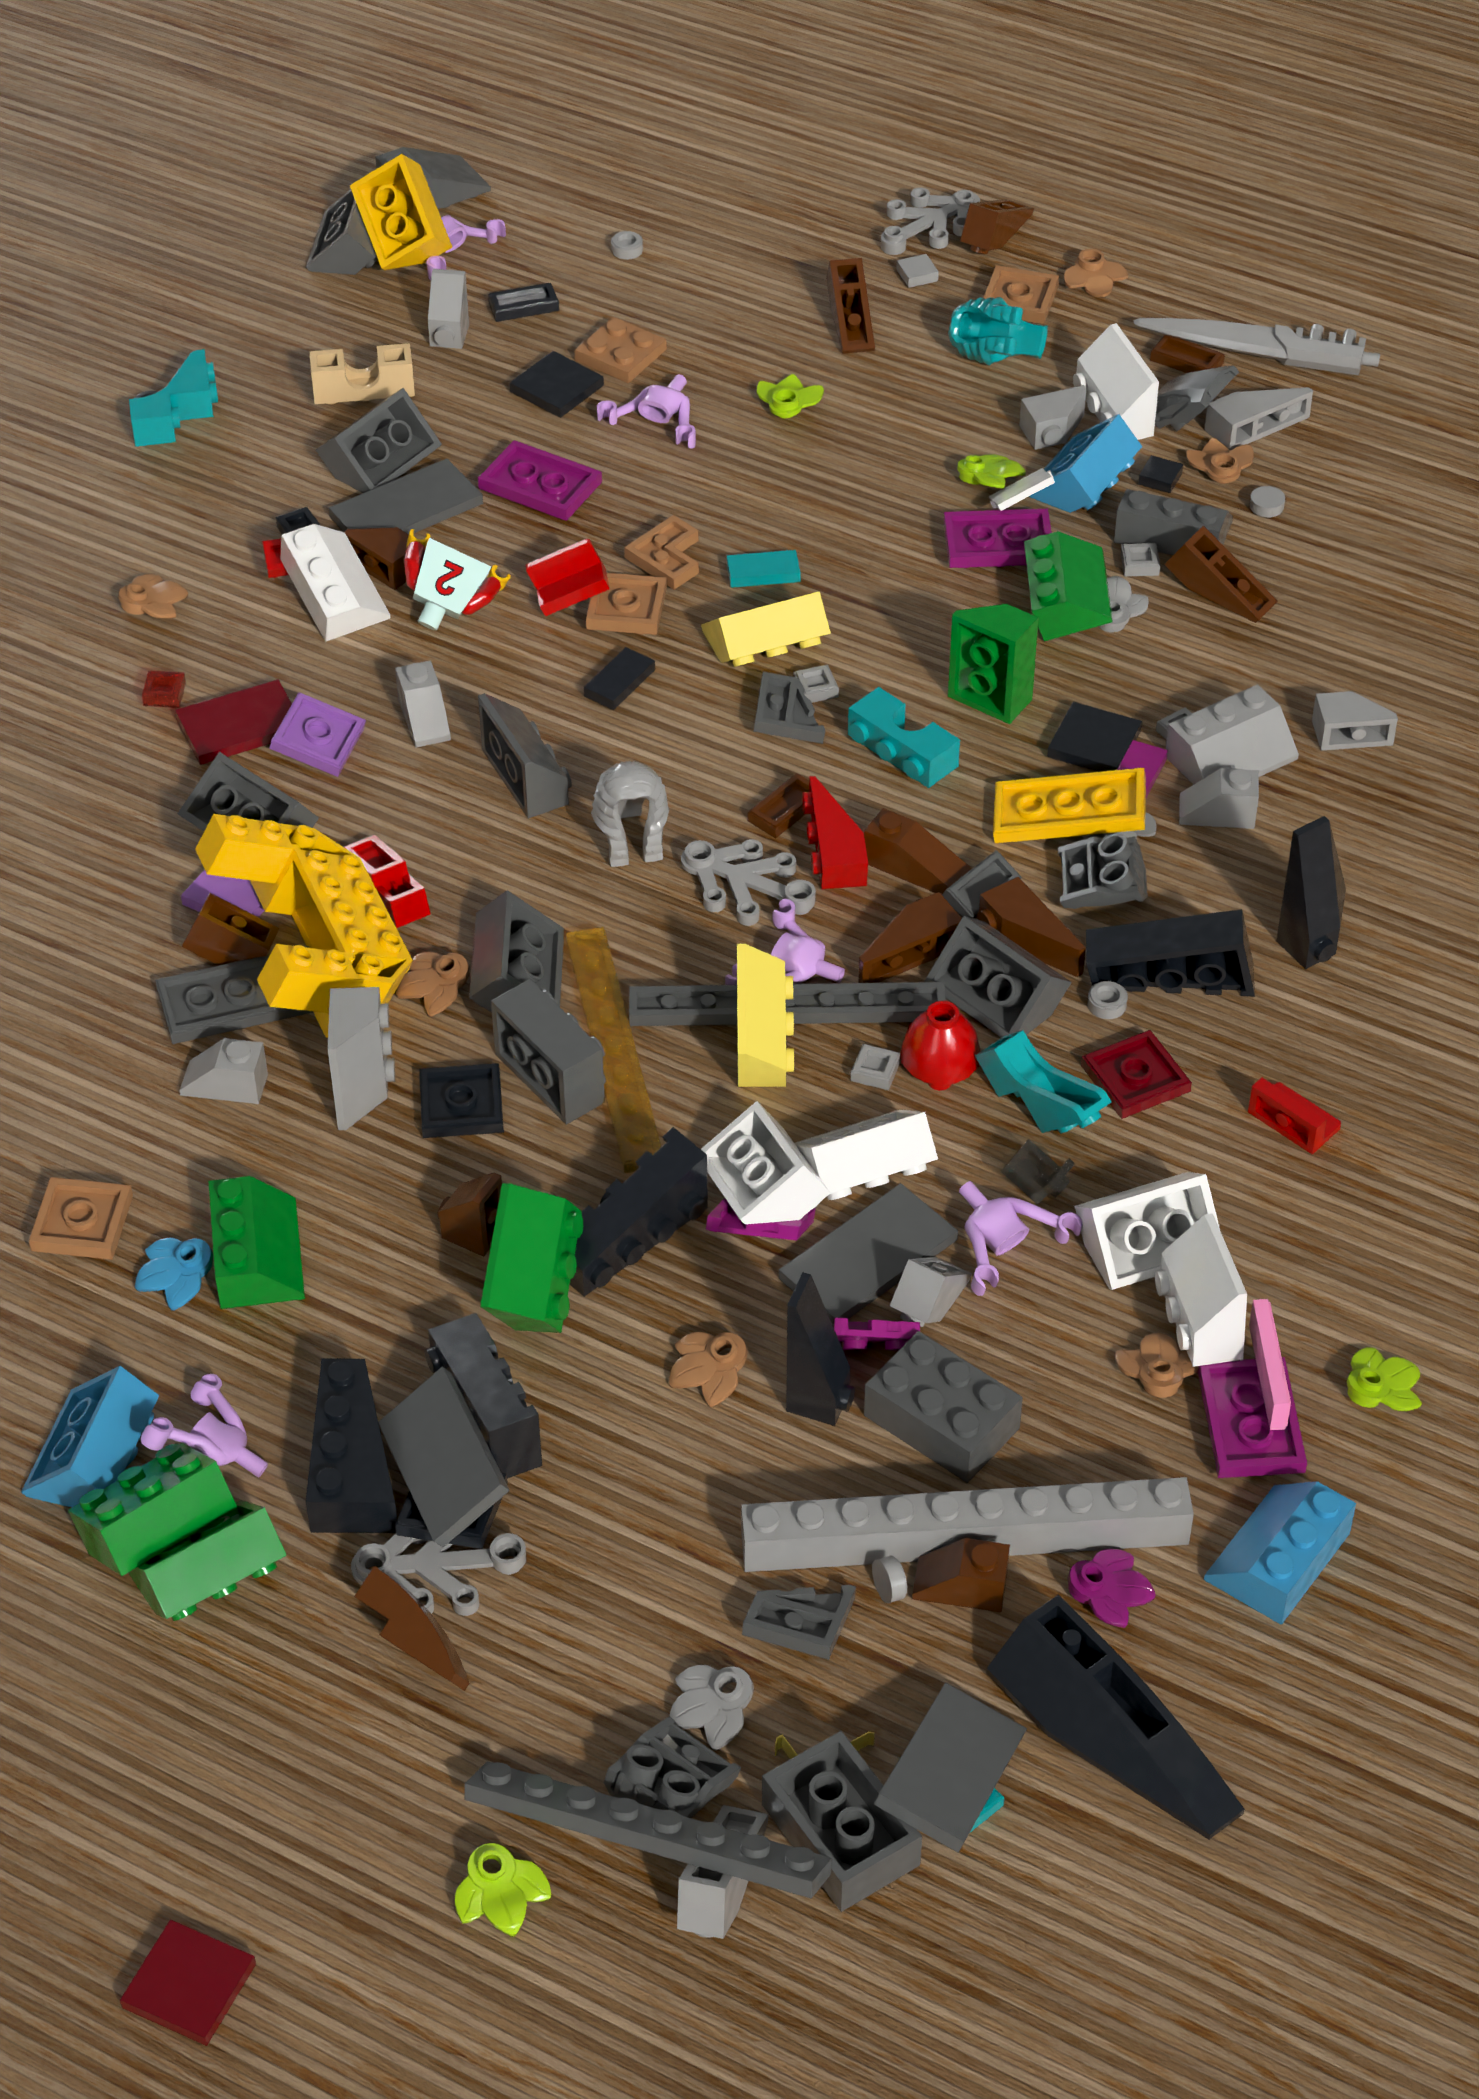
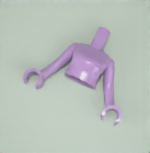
[426,215,506,280]
[597,374,696,449]
[725,899,845,985]
[959,1181,1082,1296]
[141,1373,268,1478]

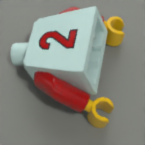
[404,529,511,630]

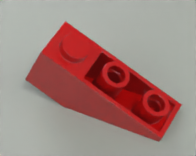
[802,776,868,889]

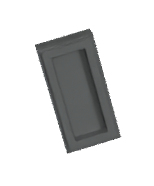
[942,850,1022,918]

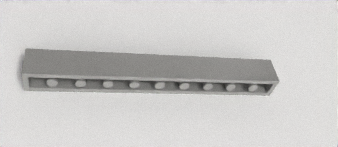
[741,1477,1194,1572]

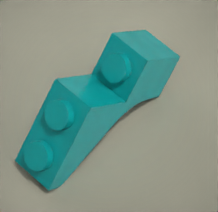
[129,349,218,447]
[975,1030,1111,1134]

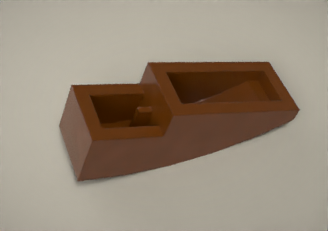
[354,1566,470,1691]

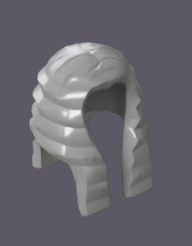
[591,761,669,867]

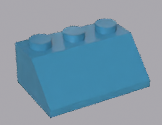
[1029,414,1142,513]
[21,1366,159,1507]
[1204,1481,1356,1625]

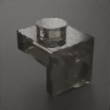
[1001,1139,1075,1204]

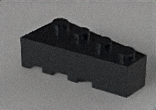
[1086,909,1255,997]
[570,1127,708,1297]
[424,1313,542,1479]
[306,1358,397,1533]

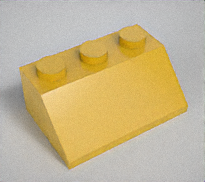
[349,154,452,270]

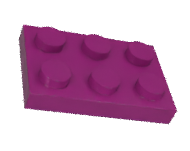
[478,440,602,521]
[944,508,1052,568]
[1198,1357,1307,1478]

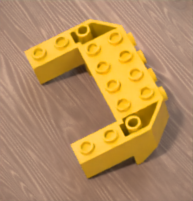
[195,814,413,1038]

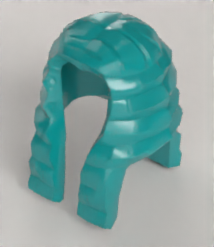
[948,297,1048,366]

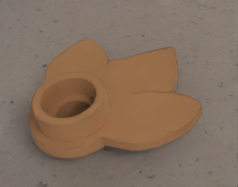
[1064,249,1128,298]
[1186,438,1254,484]
[118,574,188,618]
[396,952,470,1017]
[669,1332,748,1407]
[1115,1332,1199,1398]

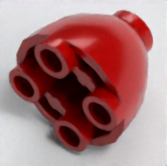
[901,1001,980,1091]

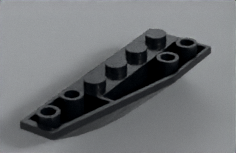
[986,1594,1245,1840]

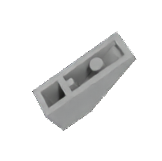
[1205,387,1313,450]
[677,1805,768,1939]

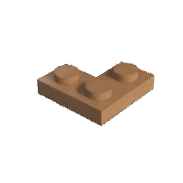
[624,515,699,590]

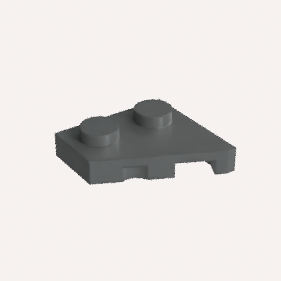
[753,672,825,744]
[742,1585,856,1660]

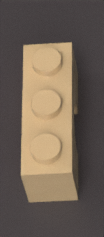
[309,343,415,404]

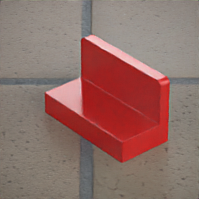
[525,539,610,616]
[1248,1077,1341,1154]

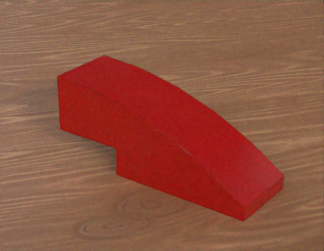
[344,835,431,928]

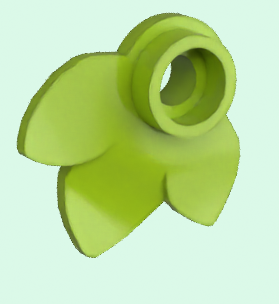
[757,374,824,418]
[957,454,1026,489]
[1346,1347,1422,1411]
[454,1843,551,1937]

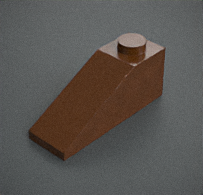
[960,199,1034,254]
[826,258,875,354]
[1164,525,1278,623]
[864,808,973,894]
[977,877,1086,977]
[858,892,962,983]

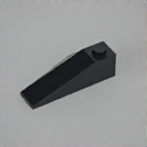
[1276,816,1346,969]
[786,1272,855,1426]

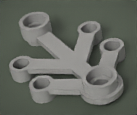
[881,187,980,255]
[681,839,816,926]
[351,1533,526,1616]

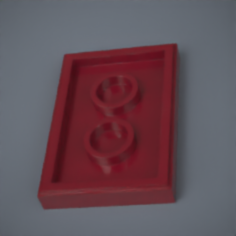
[175,679,292,765]

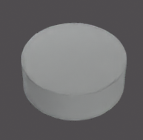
[611,231,643,260]
[1250,486,1285,518]
[1087,981,1128,1019]
[872,1555,907,1603]

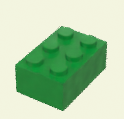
[68,1443,237,1576]

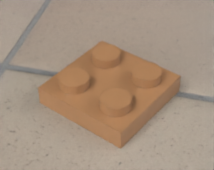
[983,265,1059,324]
[574,317,667,383]
[586,573,667,635]
[29,1177,133,1260]

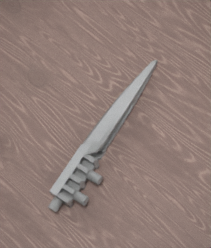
[1134,318,1380,375]

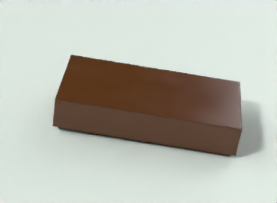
[1150,335,1225,373]
[747,773,809,839]

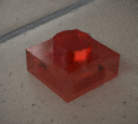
[142,671,186,708]

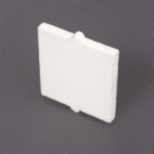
[989,468,1055,511]

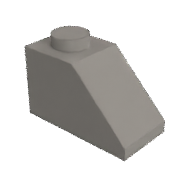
[428,269,469,349]
[1019,385,1086,450]
[395,660,451,748]
[1312,691,1398,751]
[1179,768,1259,829]
[180,1038,268,1104]
[890,1257,972,1327]

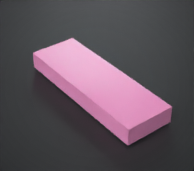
[1249,1299,1291,1430]

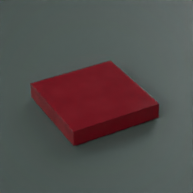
[1081,1030,1192,1119]
[120,1919,256,2046]

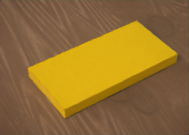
[993,768,1146,843]

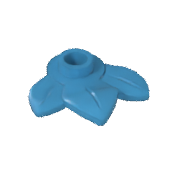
[135,1238,213,1311]

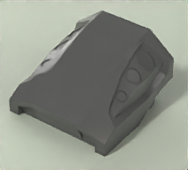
[1155,366,1239,432]
[1058,833,1148,909]
[604,1717,741,1818]

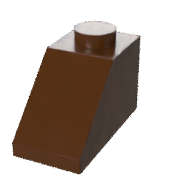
[344,527,416,590]
[182,893,279,964]
[438,1172,502,1257]
[912,1538,1010,1612]

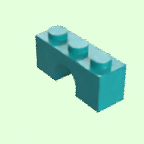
[848,687,960,788]

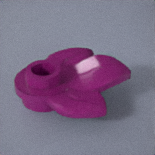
[1067,1549,1156,1628]

